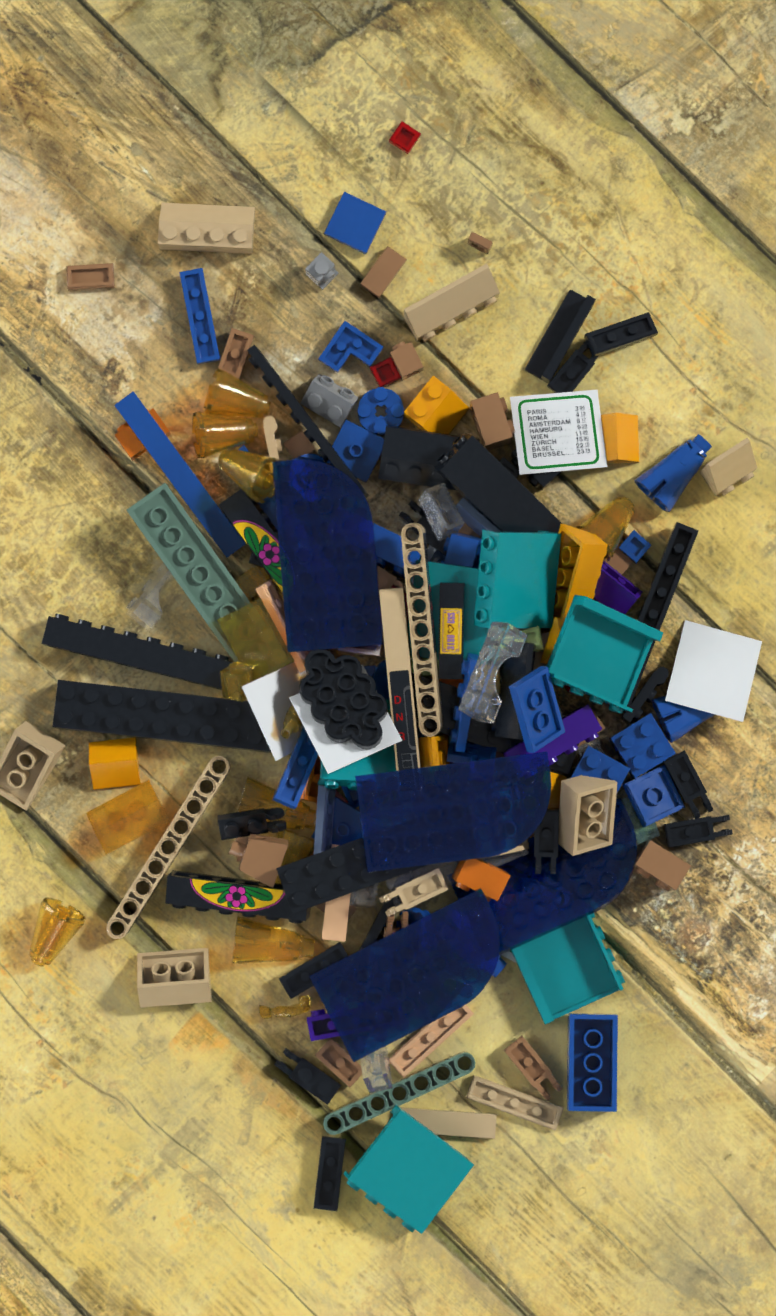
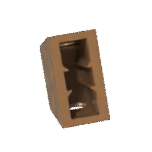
[229,834,288,888]

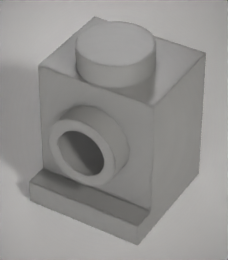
[305,252,339,290]

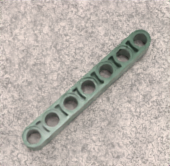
[323,1051,475,1135]

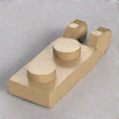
[263,415,286,484]
[379,867,449,917]

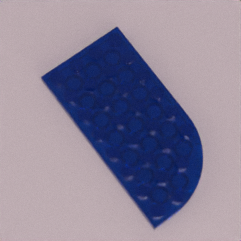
[272,459,384,652]
[355,751,551,872]
[447,798,637,961]
[309,888,500,1062]

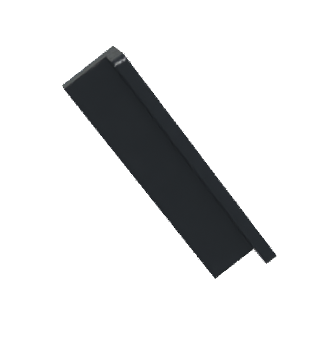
[525,290,596,384]

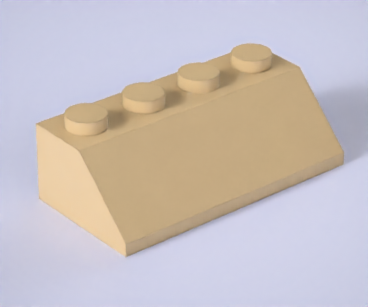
[158,203,255,254]
[404,264,500,342]

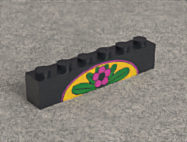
[219,488,326,621]
[165,870,311,923]

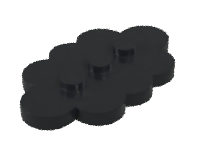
[299,649,388,749]

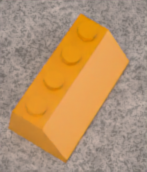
[553,524,608,621]

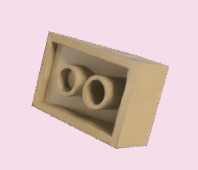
[700,438,757,496]
[0,721,66,811]

